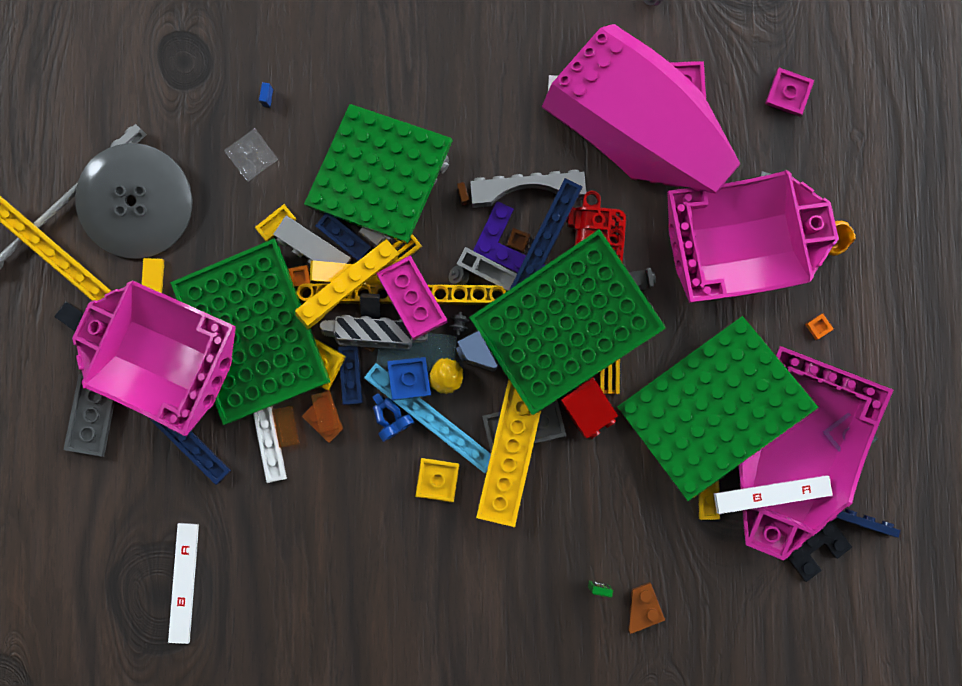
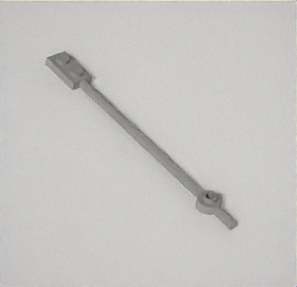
[0,124,147,269]

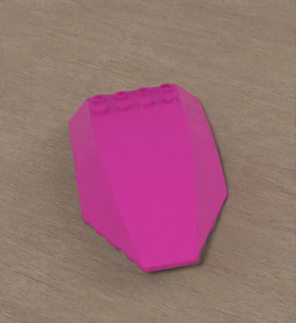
[542,24,740,193]
[739,346,893,561]

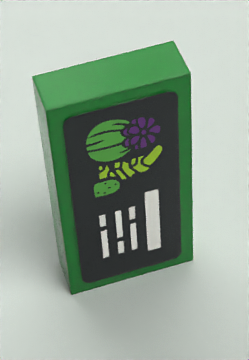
[588,580,613,598]

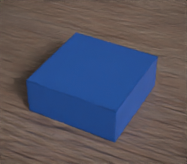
[259,82,273,108]

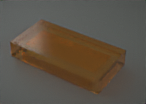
[311,391,339,433]
[272,406,300,448]

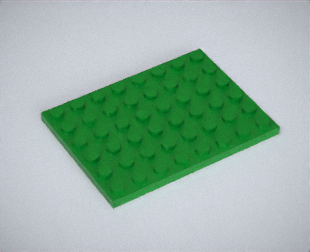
[469,229,666,415]
[170,239,331,425]
[617,316,819,502]

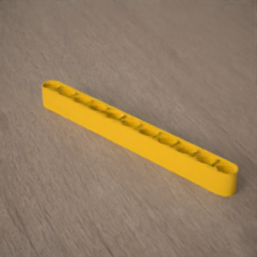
[297,284,506,305]

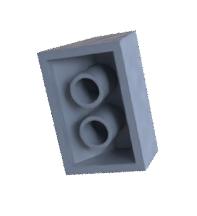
[456,331,497,372]

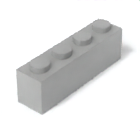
[273,215,351,264]

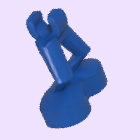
[373,393,415,442]

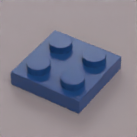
[387,357,431,401]

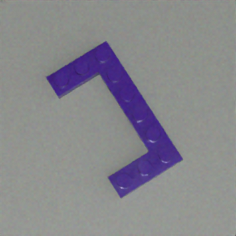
[473,201,545,273]

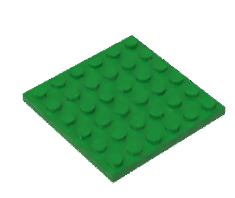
[304,104,453,244]

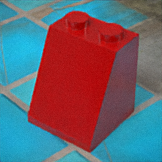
[558,377,618,439]

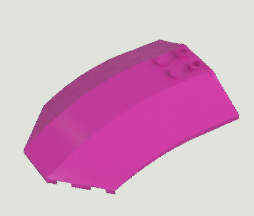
[668,170,839,303]
[72,281,236,436]

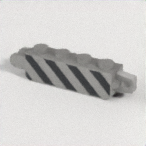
[320,315,428,350]

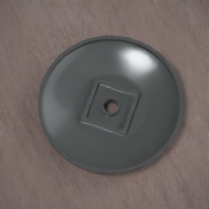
[75,143,193,259]

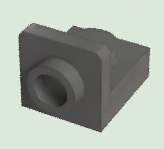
[629,268,656,290]

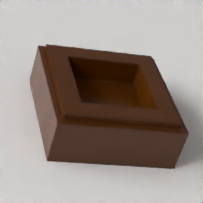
[457,182,469,206]
[506,228,531,253]

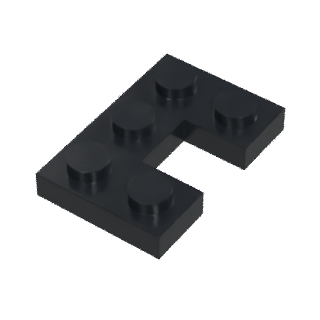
[787,520,852,582]

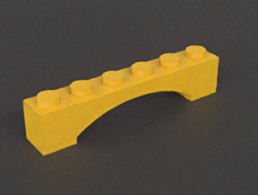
[295,239,399,330]

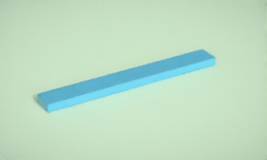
[364,363,491,473]

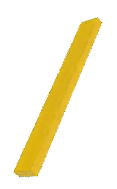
[0,196,111,301]

